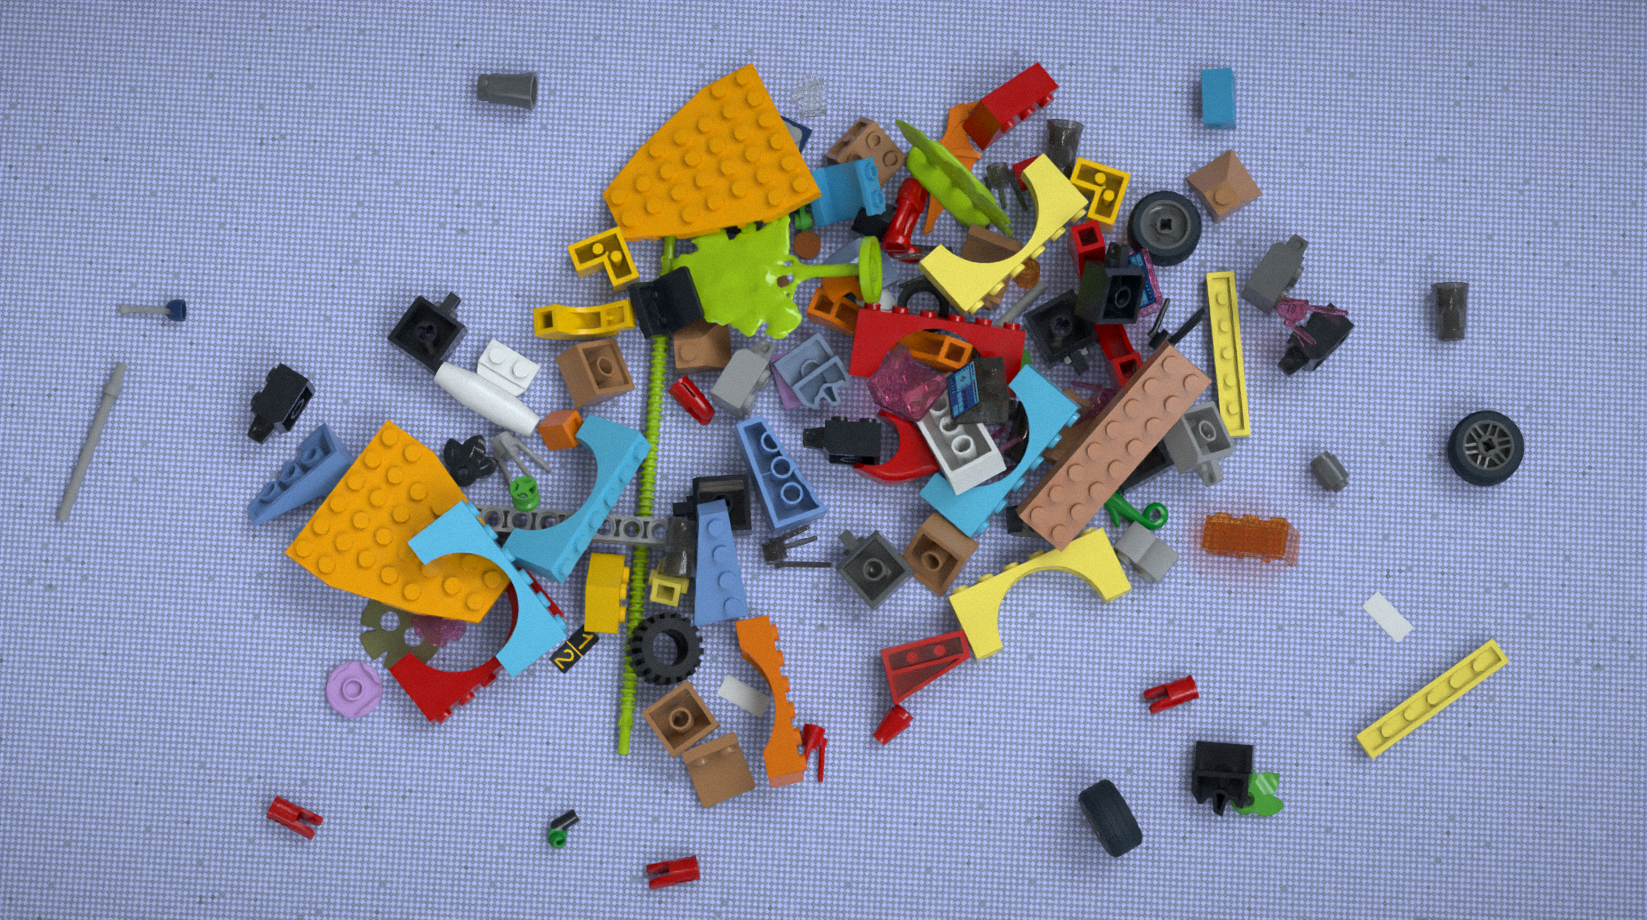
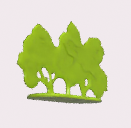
[895,119,1013,239]

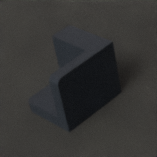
[851,203,897,243]

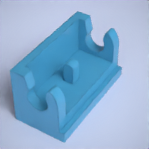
[1201,68,1237,129]

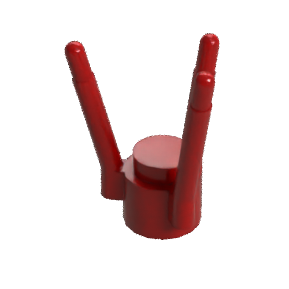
[797,723,828,783]

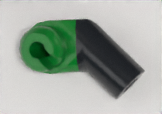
[548,809,580,849]

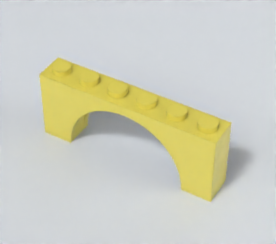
[918,153,1089,316]
[948,527,1132,662]

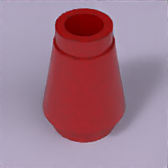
[872,704,914,746]

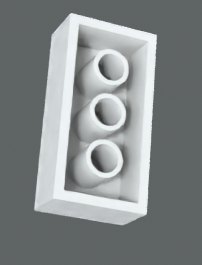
[902,371,1006,496]

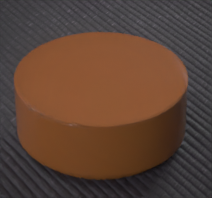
[793,231,821,260]

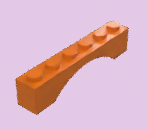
[806,287,974,379]
[735,615,808,788]

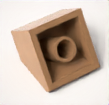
[555,338,635,409]
[902,511,980,597]
[641,680,720,759]

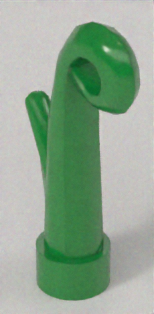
[1104,490,1169,530]

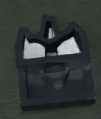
[1191,740,1255,816]

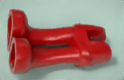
[880,178,927,264]

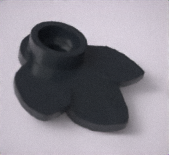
[443,435,498,487]

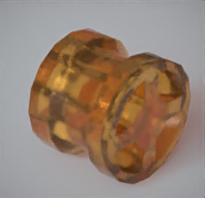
[1013,257,1041,289]

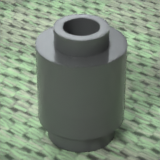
[1309,450,1350,494]

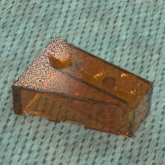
[1202,512,1301,567]

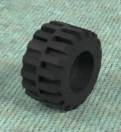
[626,612,704,686]

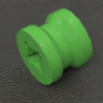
[510,476,540,512]

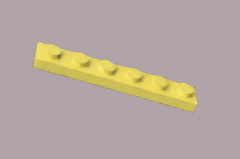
[1205,271,1251,438]
[1355,638,1510,760]

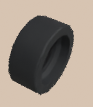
[897,279,950,333]

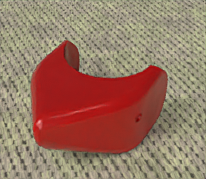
[852,409,940,487]

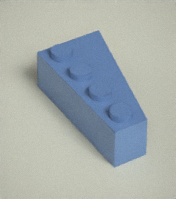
[733,415,828,535]
[692,499,749,626]

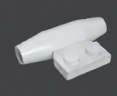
[433,338,541,438]

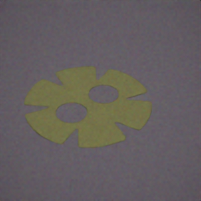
[360,600,443,669]

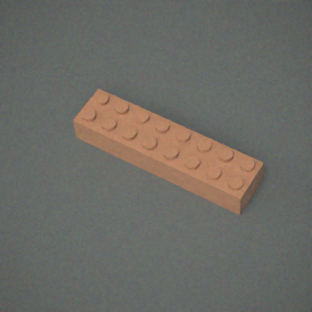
[1015,339,1212,552]

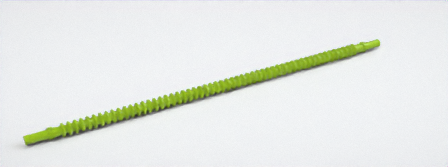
[617,236,676,755]

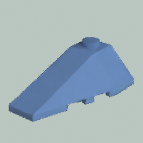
[247,423,355,526]

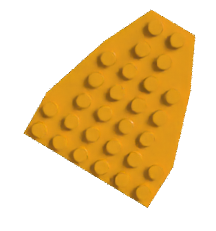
[602,63,822,242]
[285,420,512,625]

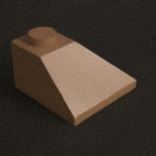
[1185,149,1262,224]
[673,317,732,375]

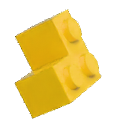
[1070,157,1131,233]
[567,226,641,294]
[584,552,630,634]

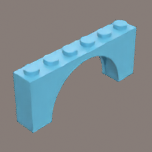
[919,364,1082,538]
[502,414,652,585]
[407,499,568,678]

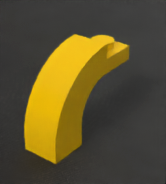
[533,299,636,340]

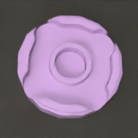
[326,662,383,718]

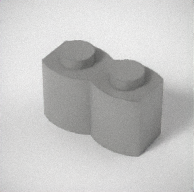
[1113,521,1179,585]

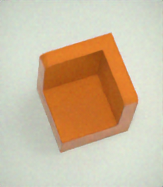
[820,276,863,302]
[537,409,584,450]

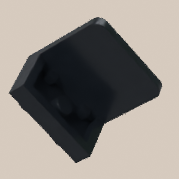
[627,266,705,339]

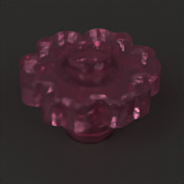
[411,615,467,647]

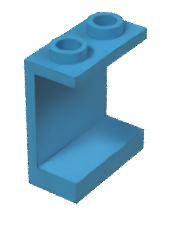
[810,156,886,228]

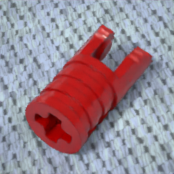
[668,375,715,426]
[1143,674,1199,714]
[266,795,324,840]
[646,855,701,890]

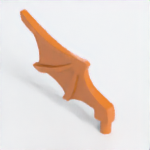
[923,100,982,235]

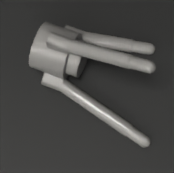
[491,431,552,488]

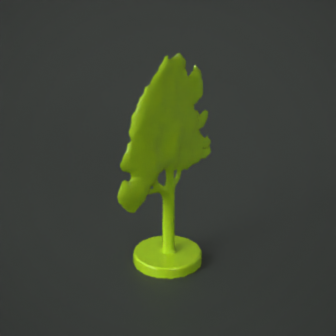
[672,214,883,340]

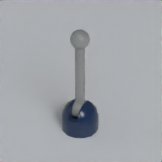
[118,299,187,322]

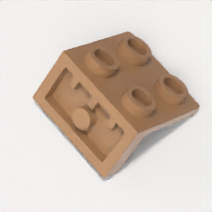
[824,117,907,188]
[681,732,756,809]

